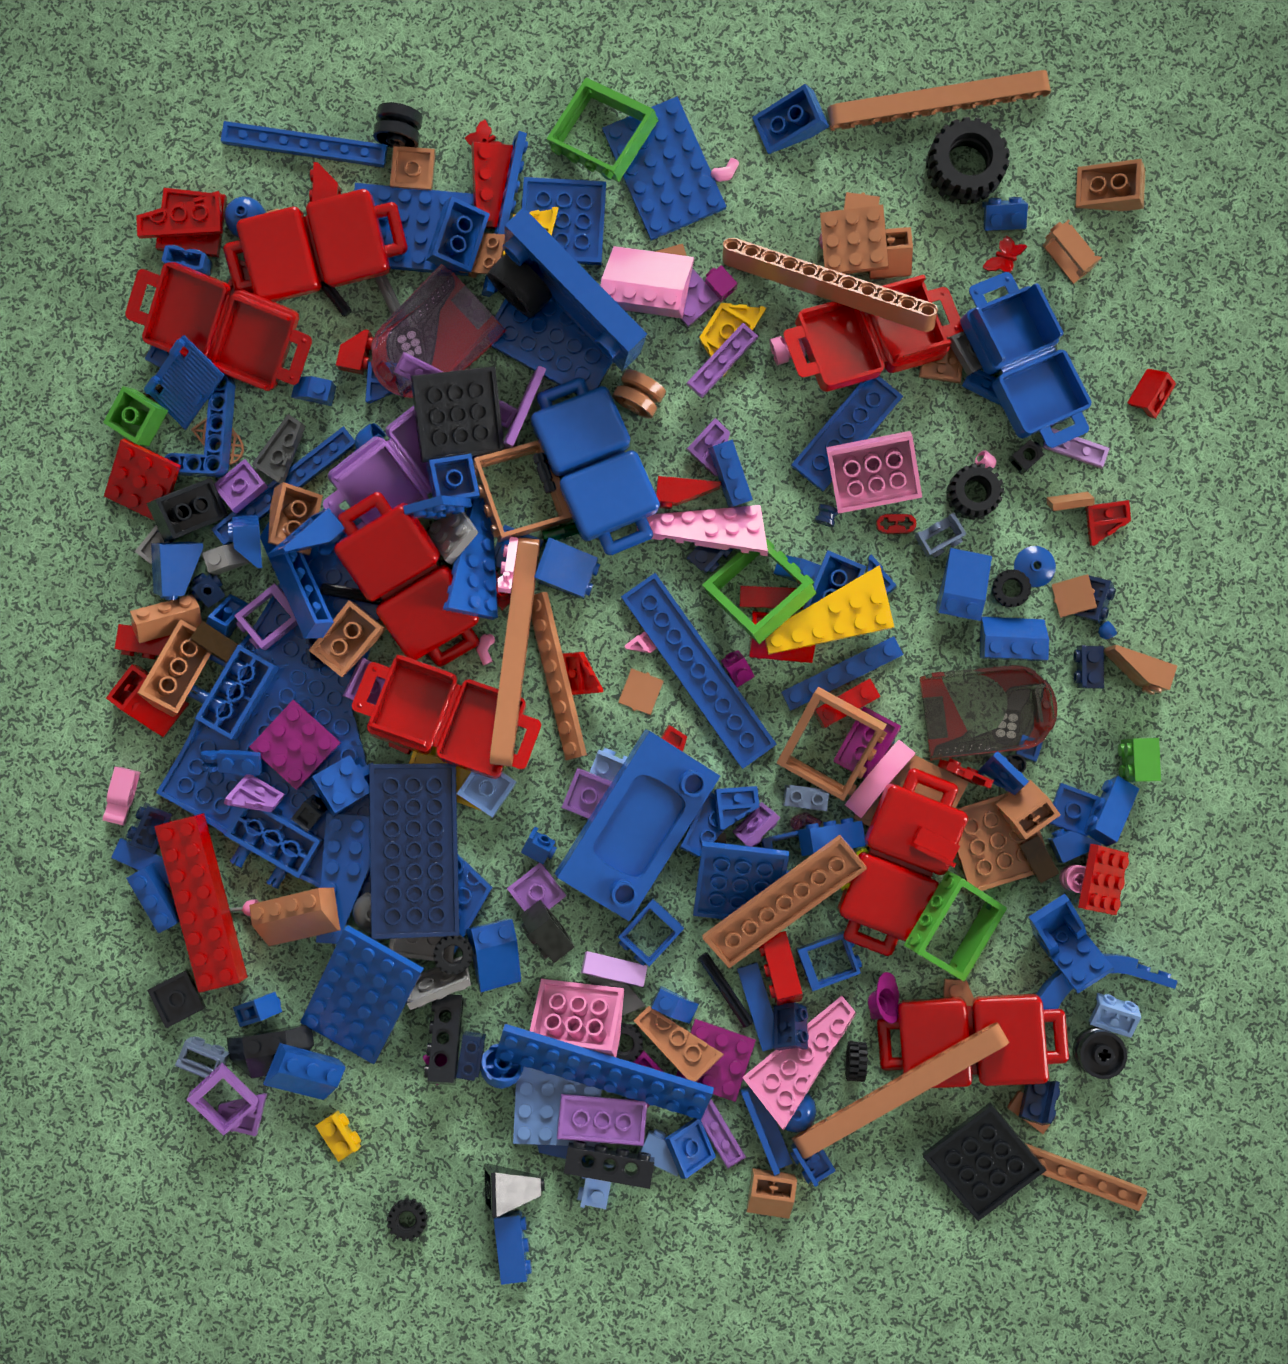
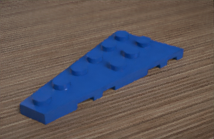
[443,497,498,620]
[316,813,370,944]

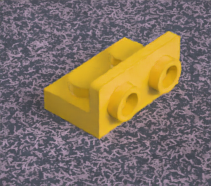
[315,1110,361,1162]

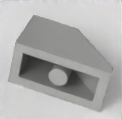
[202,544,251,575]

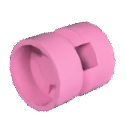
[769,336,806,366]
[1059,864,1086,894]

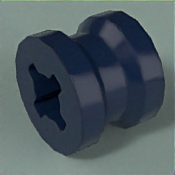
[814,504,838,527]

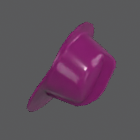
[867,972,899,1024]

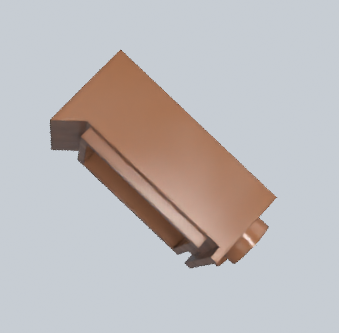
[1043,220,1102,284]

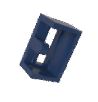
[456,1031,486,1081]

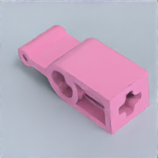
[103,767,141,825]

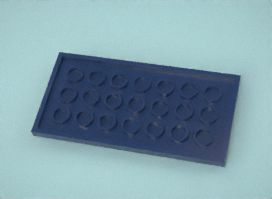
[369,763,459,939]

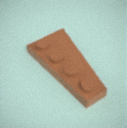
[633,1006,724,1082]

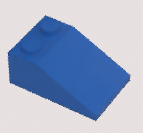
[752,84,829,154]
[267,508,345,557]
[936,548,992,621]
[466,919,521,992]

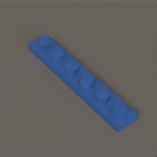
[781,636,903,711]

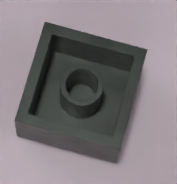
[520,900,575,963]

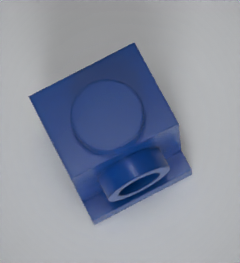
[521,827,557,864]

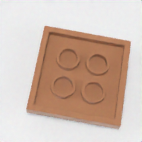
[820,204,889,274]

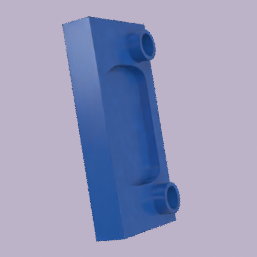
[502,207,647,372]
[555,729,720,921]

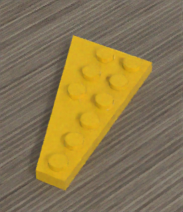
[765,565,894,655]

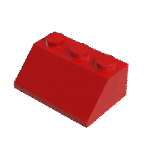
[749,611,816,663]

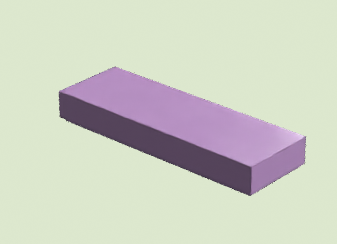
[1043,428,1110,469]
[581,951,647,987]

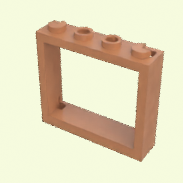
[473,441,572,542]
[777,687,887,801]

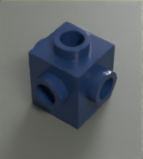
[191,572,225,608]

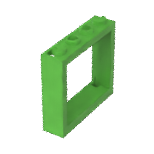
[547,77,658,182]
[702,539,817,644]
[904,870,1007,982]

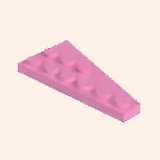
[636,505,768,556]
[742,996,856,1130]

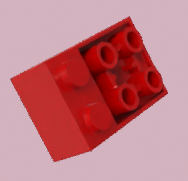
[106,664,189,737]

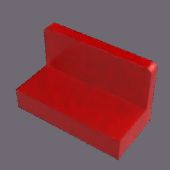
[1127,369,1176,419]
[910,826,960,868]

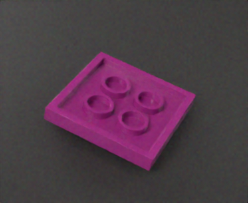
[249,700,341,790]
[676,1018,756,1102]

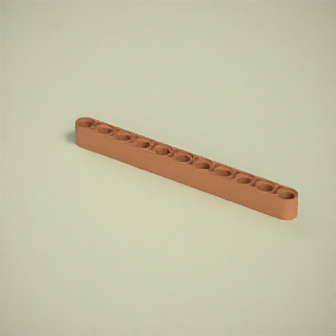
[827,70,1051,131]
[722,238,938,332]
[490,537,540,767]
[792,1022,1009,1159]

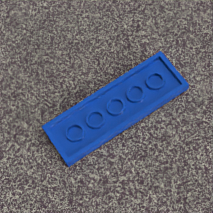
[791,376,903,492]

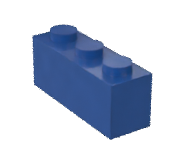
[708,439,753,508]
[1085,776,1140,847]
[798,818,866,856]
[126,863,180,934]
[494,1210,532,1285]

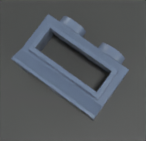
[914,513,966,558]
[783,785,829,811]
[175,1036,229,1078]

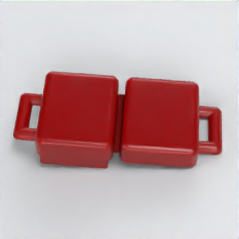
[223,189,408,302]
[125,262,312,391]
[783,275,964,392]
[334,492,480,667]
[352,655,541,779]
[837,768,968,956]
[877,994,1069,1088]

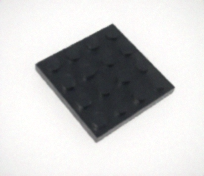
[410,366,504,463]
[922,1102,1047,1221]

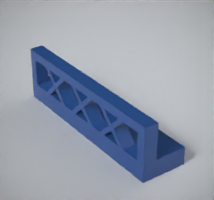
[740,1086,793,1176]

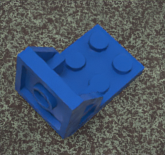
[1028,894,1114,994]

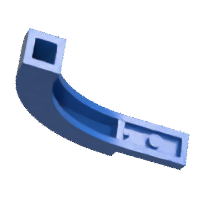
[1036,954,1177,1023]

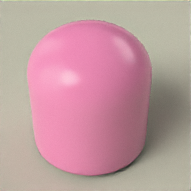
[975,450,997,469]

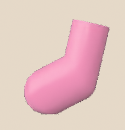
[711,158,739,182]
[476,634,495,666]

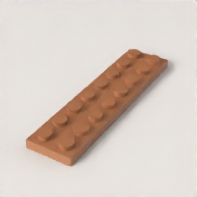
[702,835,867,968]

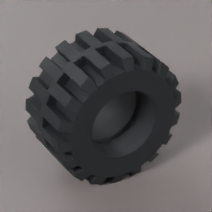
[946,463,1004,520]

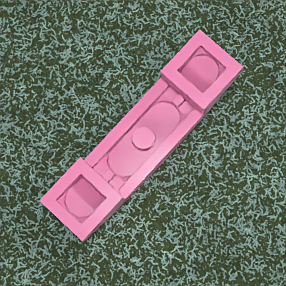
[845,740,916,818]

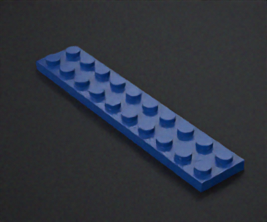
[621,573,777,769]
[495,1024,714,1120]

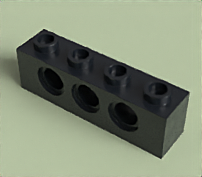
[424,994,464,1085]
[563,1141,655,1189]

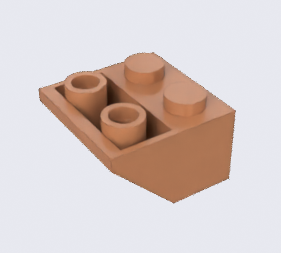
[869,227,913,279]
[995,780,1061,840]
[746,1168,797,1219]

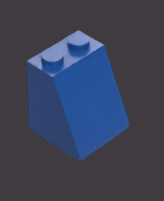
[534,538,601,599]
[151,542,203,600]

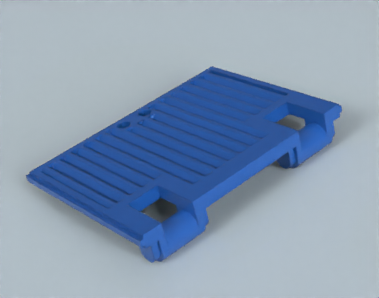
[144,335,225,430]

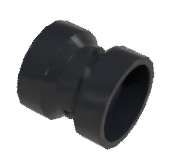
[1005,754,1027,773]

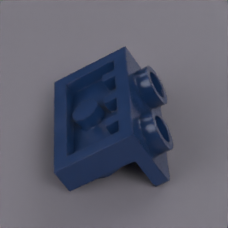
[687,546,734,575]
[1073,575,1116,625]
[1073,645,1104,688]
[126,802,172,854]
[773,1002,809,1051]
[1019,1080,1060,1126]

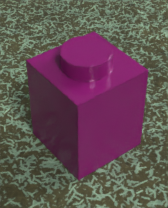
[705,265,738,302]

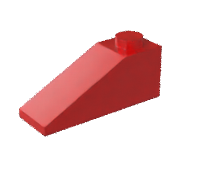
[656,476,721,509]

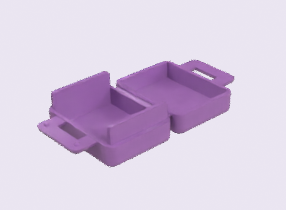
[323,405,483,536]

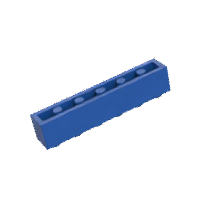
[260,522,334,639]

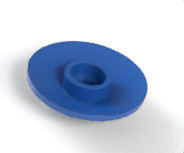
[1014,546,1056,587]

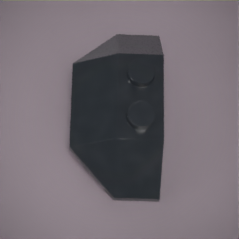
[227,1025,314,1078]

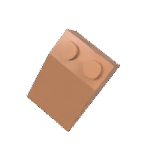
[1076,159,1145,211]
[268,482,323,556]
[309,600,387,677]
[1104,645,1177,695]

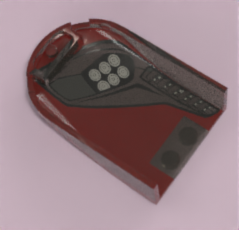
[920,665,1057,761]

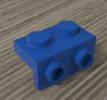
[982,197,1028,231]
[790,1143,836,1187]

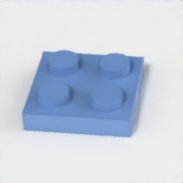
[457,772,517,818]

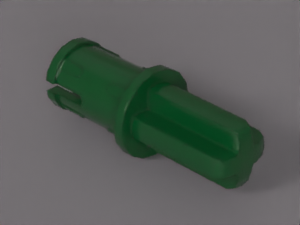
[542,523,579,544]

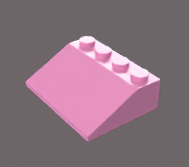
[600,246,694,318]
[826,431,922,514]
[530,979,624,1057]

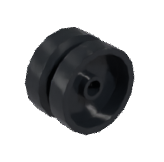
[373,102,423,148]
[1073,1027,1128,1079]

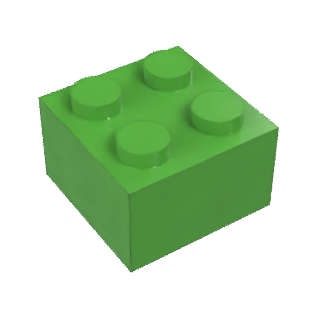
[103,386,168,447]
[1118,738,1161,782]

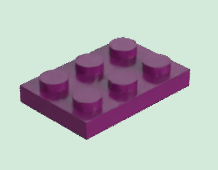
[833,706,902,779]

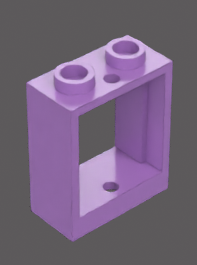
[234,583,298,651]
[187,1063,258,1136]

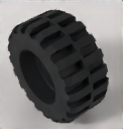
[926,117,1010,204]

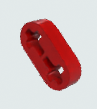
[876,514,917,534]

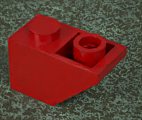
[309,162,341,202]
[336,329,375,375]

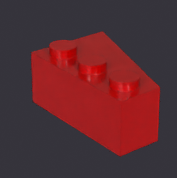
[759,931,803,1006]

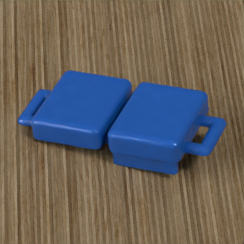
[960,272,1091,448]
[531,378,660,555]

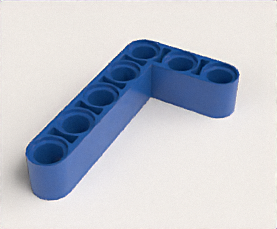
[165,373,236,478]

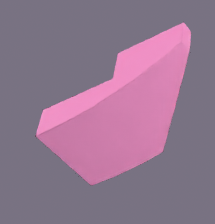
[624,631,657,653]

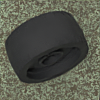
[487,254,552,318]

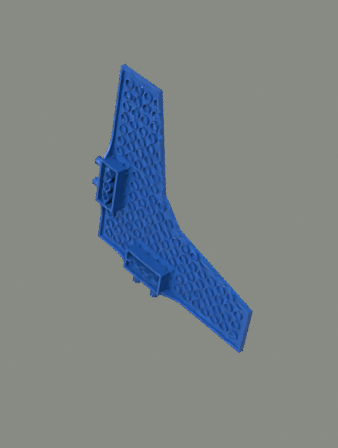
[156,509,493,954]

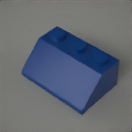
[426,196,490,273]
[228,515,262,568]
[803,550,866,609]
[980,617,1049,661]
[263,1043,346,1100]

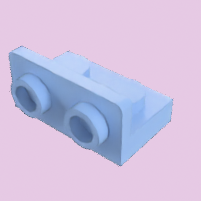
[590,747,627,781]
[1089,993,1141,1038]
[577,1160,614,1209]

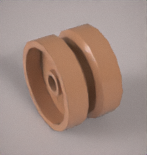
[612,369,666,419]

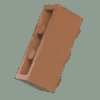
[130,594,202,643]

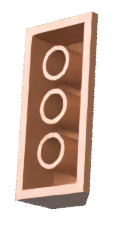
[137,619,211,717]
[249,887,340,946]

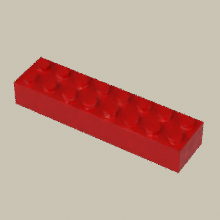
[154,813,248,993]

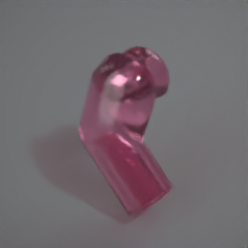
[790,812,823,830]

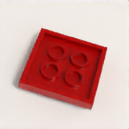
[155,188,227,258]
[104,438,181,520]
[1078,844,1129,915]

